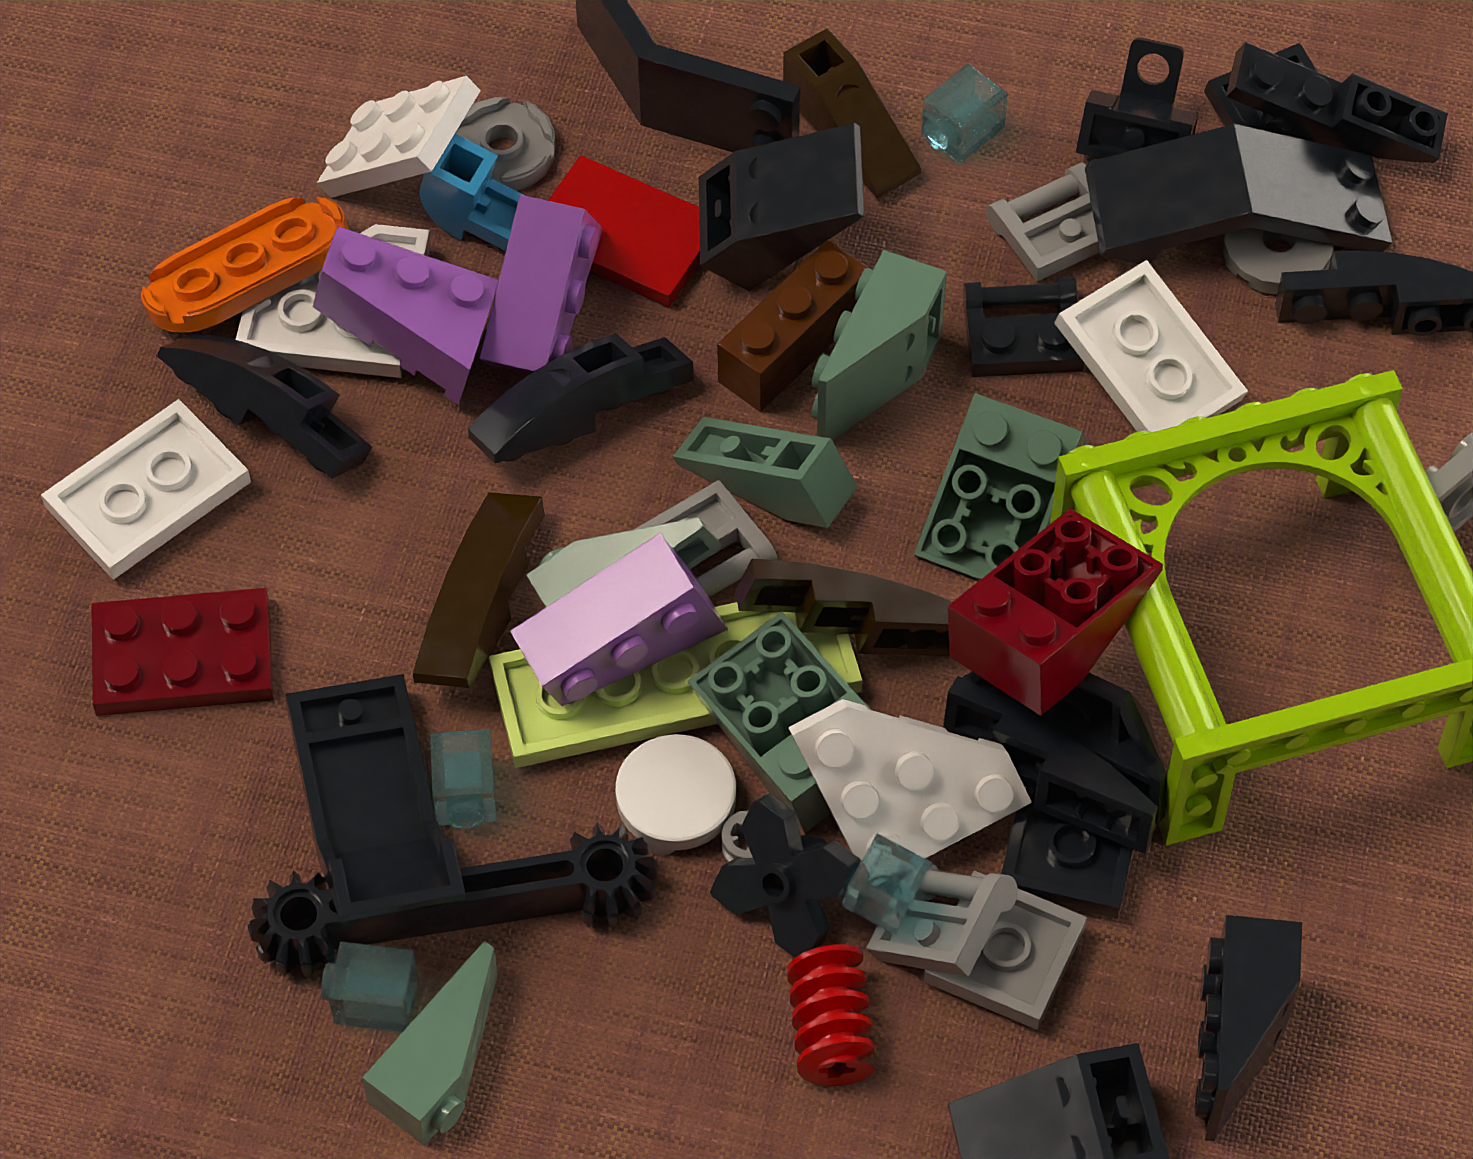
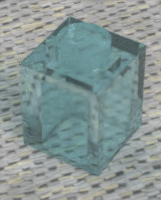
[921,63,1008,163]
[430,729,497,828]
[842,833,932,935]
[321,942,419,1032]

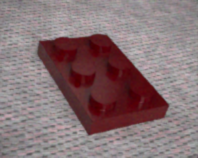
[91,588,273,716]

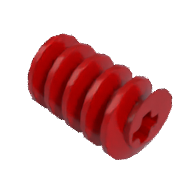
[787,944,876,1087]

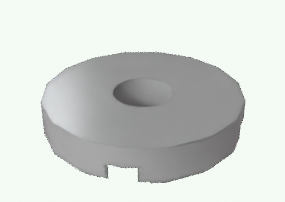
[455,97,556,191]
[1222,227,1333,295]

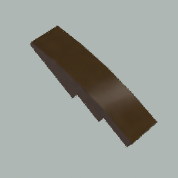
[412,492,545,688]
[735,558,952,656]

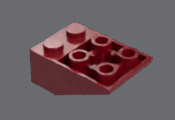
[948,508,1163,716]

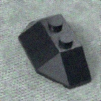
[962,672,1167,824]

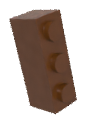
[717,240,870,412]

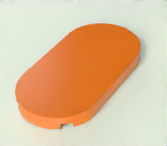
[141,197,350,332]

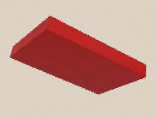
[548,155,700,307]

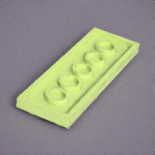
[489,602,862,768]

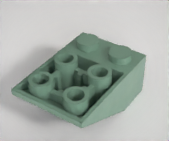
[811,250,947,441]
[913,393,1089,580]
[687,611,871,834]

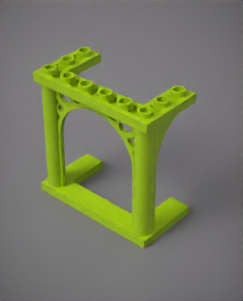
[1050,370,1473,846]

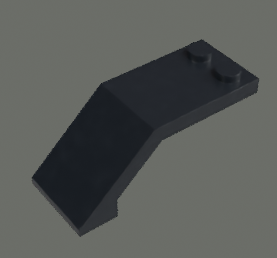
[576,0,800,153]
[1085,124,1392,264]
[286,674,466,922]

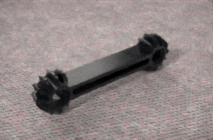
[248,822,658,979]

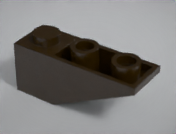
[783,28,921,198]

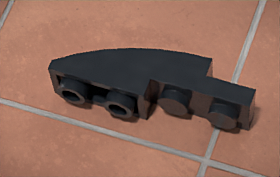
[1226,42,1448,163]
[1275,251,1473,336]
[468,333,694,464]
[156,334,372,479]

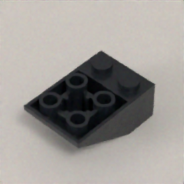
[698,123,864,291]
[1195,915,1302,1141]
[948,1043,1170,1159]

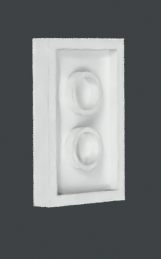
[316,76,481,198]
[1054,260,1248,432]
[41,399,251,580]

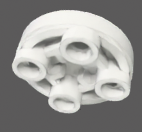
[615,734,736,855]

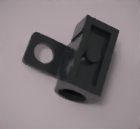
[1076,37,1198,158]

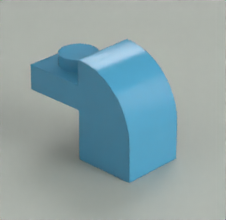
[419,134,525,251]

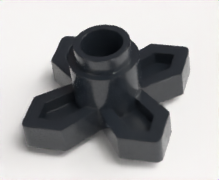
[710,794,862,958]

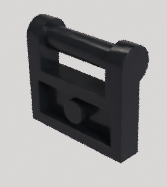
[963,277,1084,377]

